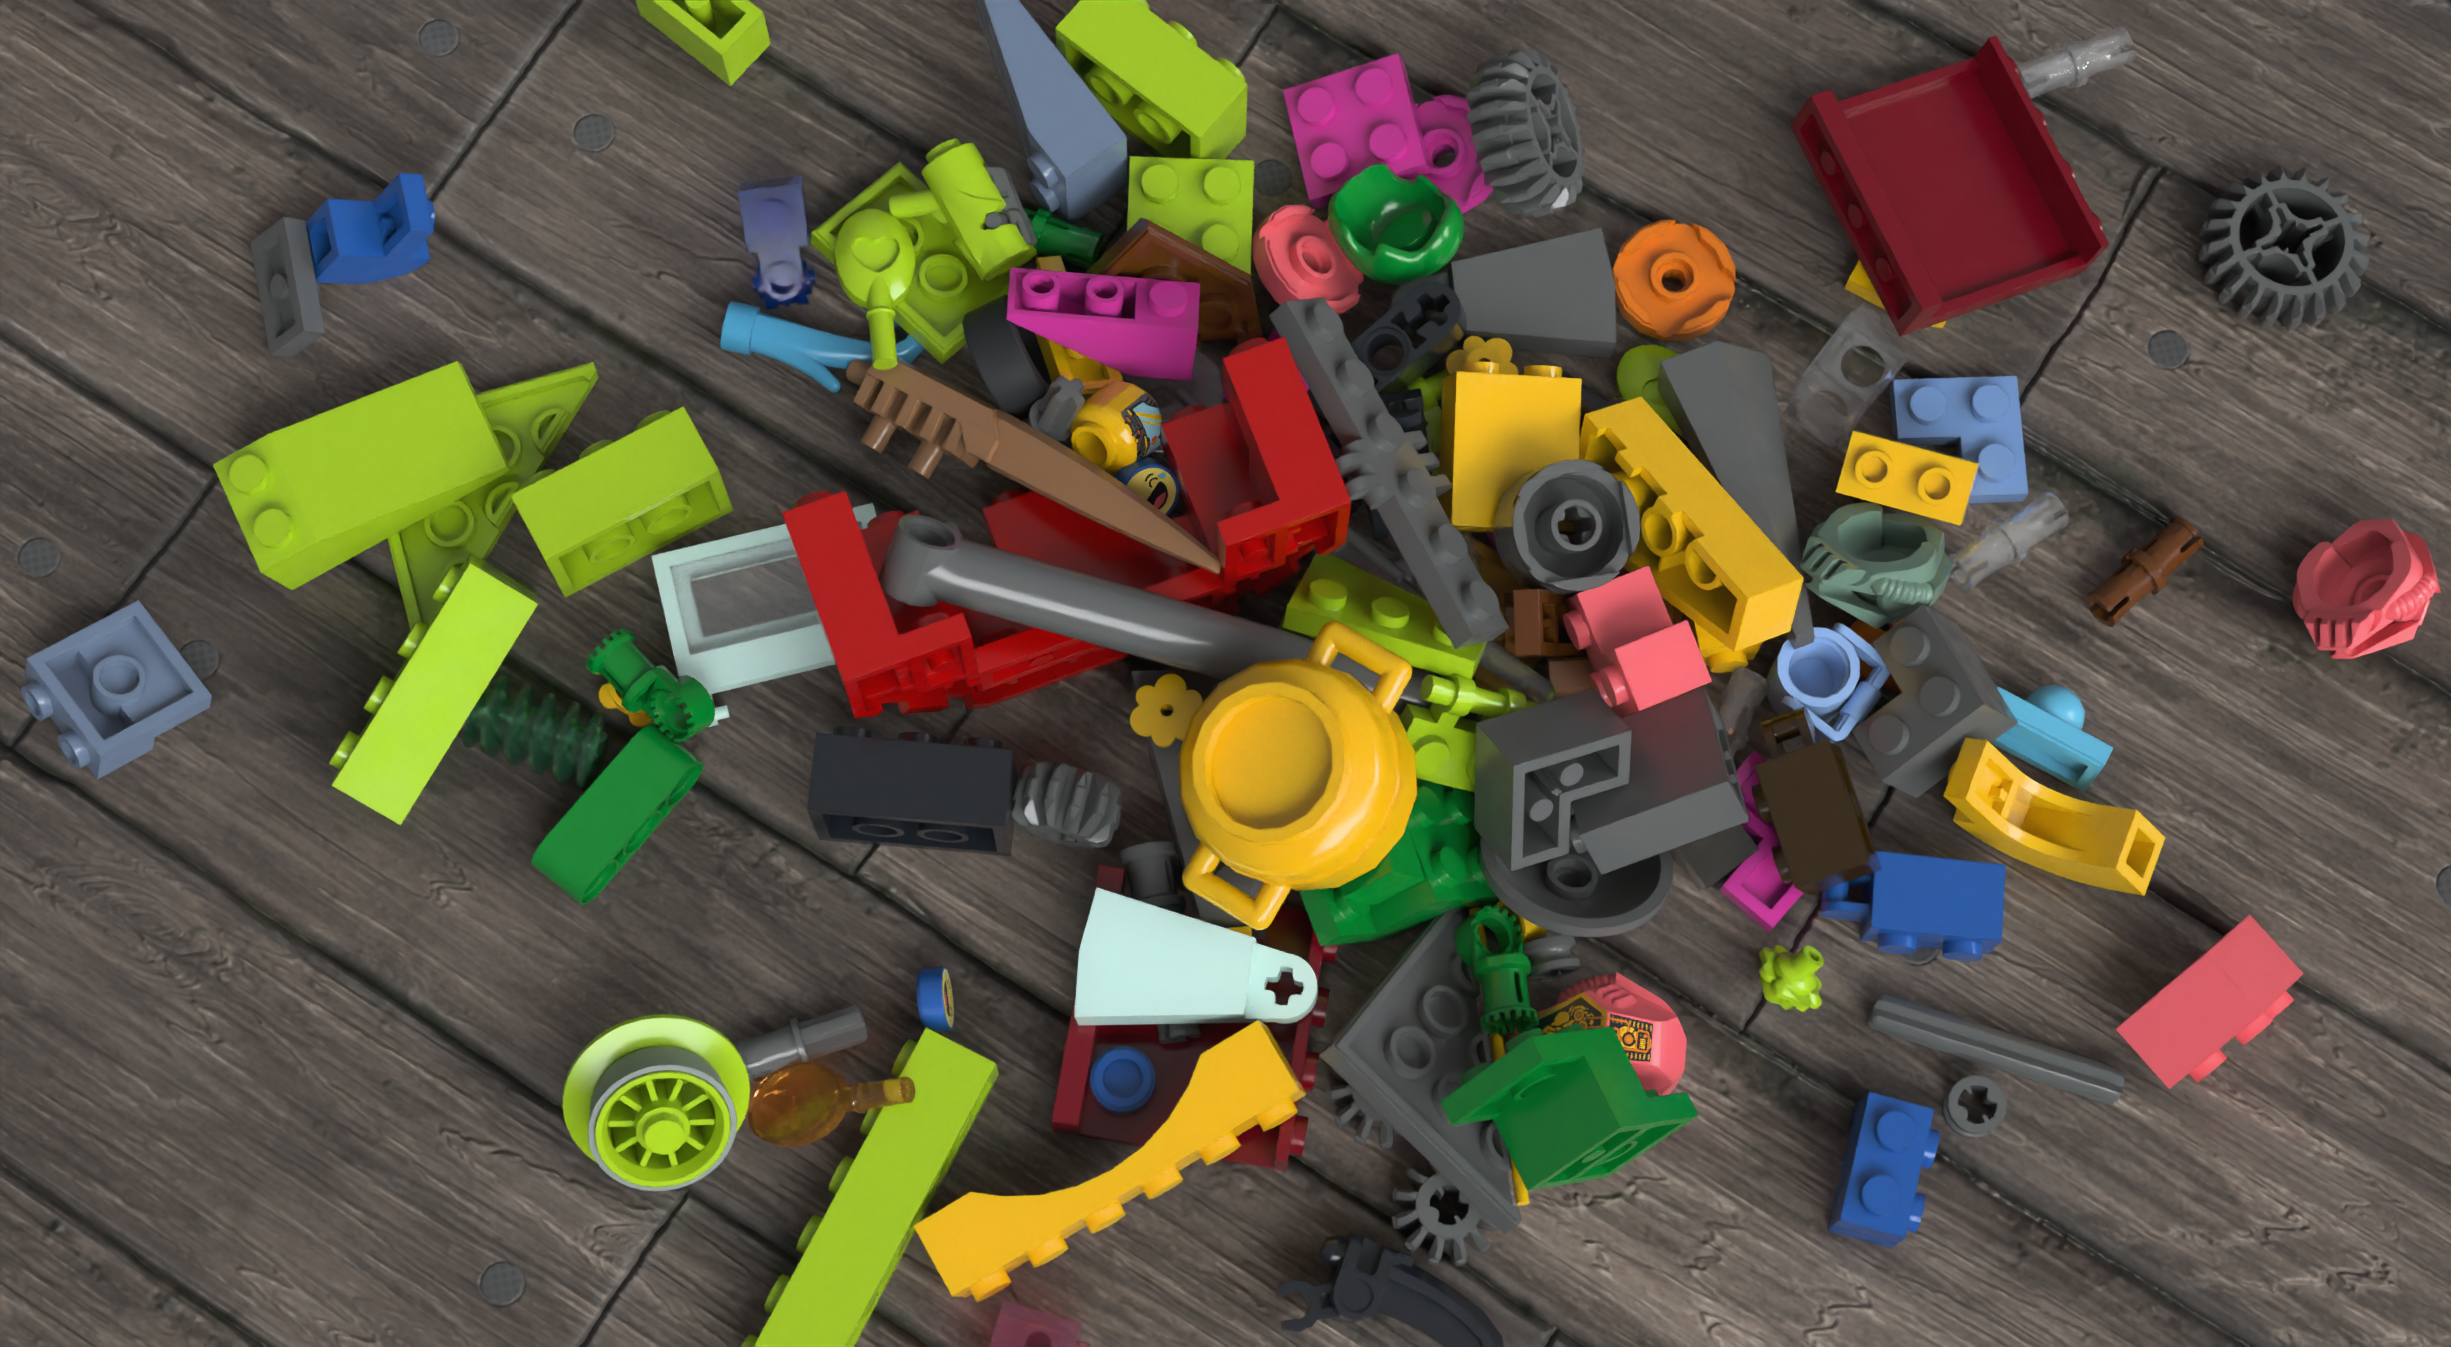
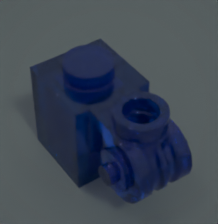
[738,175,816,310]

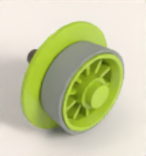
[562,1014,750,1191]

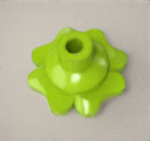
[1759,945,1824,1012]

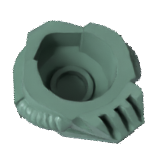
[1800,503,1952,629]

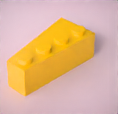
[1579,396,1804,652]

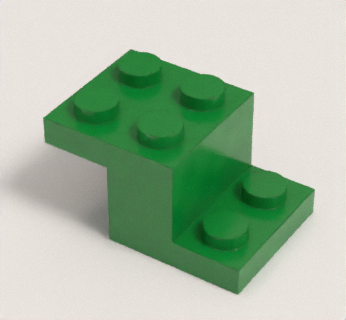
[1299,779,1500,946]
[1440,1023,1699,1191]

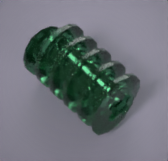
[462,674,609,791]

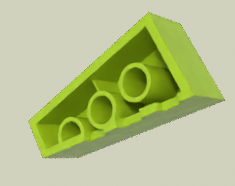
[328,553,538,825]

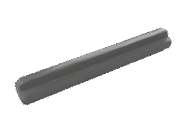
[1868,994,2125,1105]

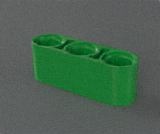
[531,723,704,906]

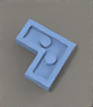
[1889,376,2029,503]

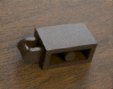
[1752,706,1882,895]

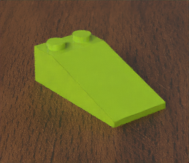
[213,361,511,590]

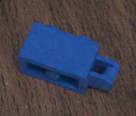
[1821,851,2006,961]

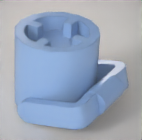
[1766,623,1890,743]

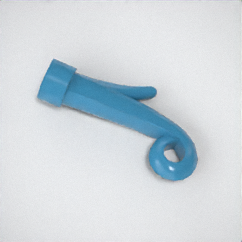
[720,301,924,393]

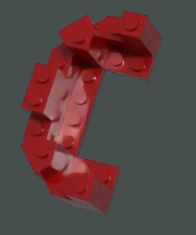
[782,337,1351,718]

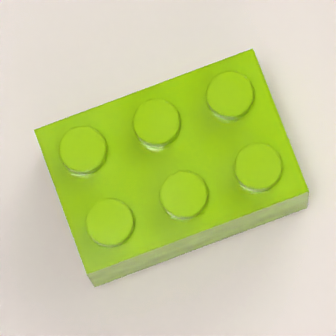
[1055,0,1248,159]
[510,406,734,598]

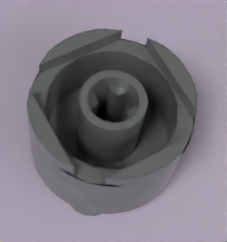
[1494,460,1640,594]

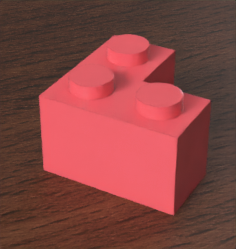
[1563,565,1712,718]
[2116,914,2304,1089]

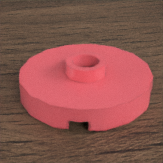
[1252,205,1364,317]

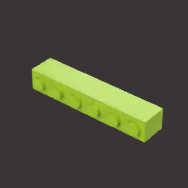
[741,1028,999,1347]

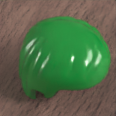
[1328,163,1464,285]

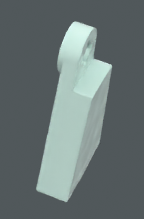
[1074,888,1318,1025]

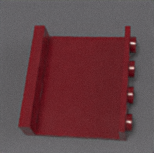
[1052,865,1337,1171]

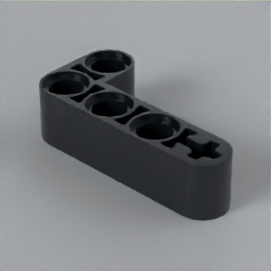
[1307,282,1467,516]

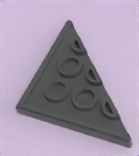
[1319,908,1521,1234]

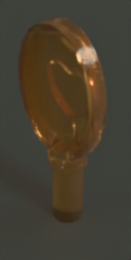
[747,1062,915,1148]

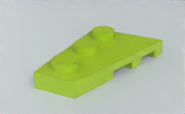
[1282,553,1486,680]

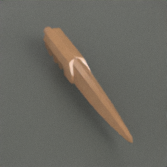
[846,357,1221,574]

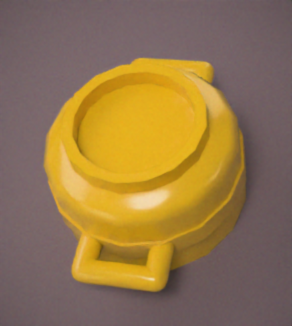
[1178,621,1417,930]

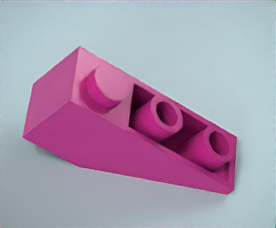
[1006,267,1200,381]

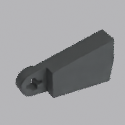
[1389,227,1616,358]

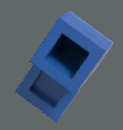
[306,173,435,284]

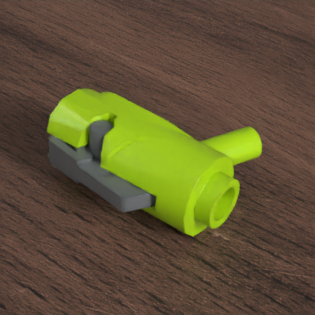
[889,138,1037,282]

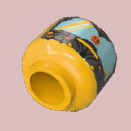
[1070,381,1163,476]

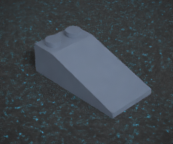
[975,0,1128,224]

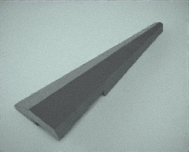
[1658,340,1815,650]

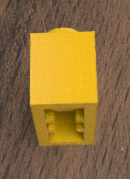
[1836,430,1980,525]

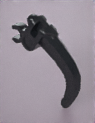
[1275,1232,1504,1347]

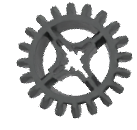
[1466,48,1586,218]
[2198,165,2370,332]

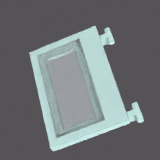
[651,503,876,727]

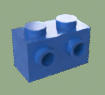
[1827,1092,1940,1248]

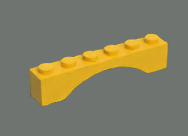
[914,1020,1307,1302]

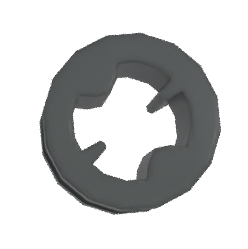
[1523,934,1582,982]
[1942,1075,2007,1139]

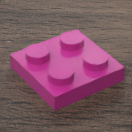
[1283,53,1431,209]

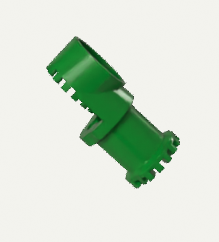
[585,628,715,743]
[1455,905,1539,1036]

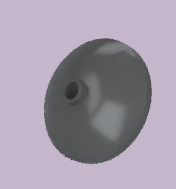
[1479,806,1674,937]

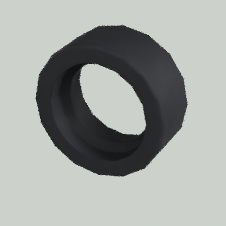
[962,294,1052,420]

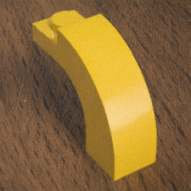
[1943,737,2165,896]

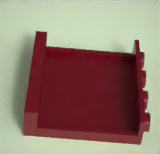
[1790,36,2109,337]

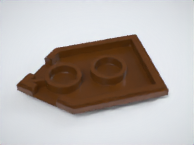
[1085,218,1263,349]

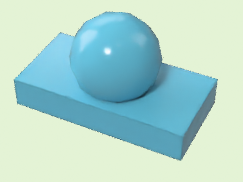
[1991,684,2114,792]

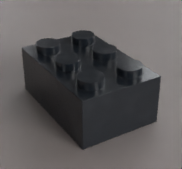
[807,726,1018,856]

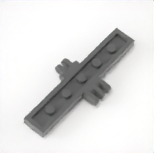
[1269,297,1510,649]

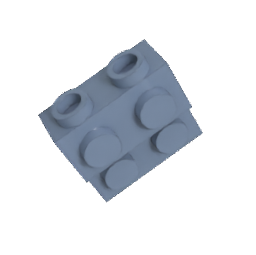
[21,600,212,780]

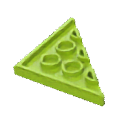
[387,362,599,630]

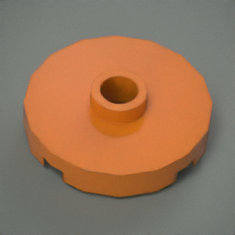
[1612,220,1736,341]

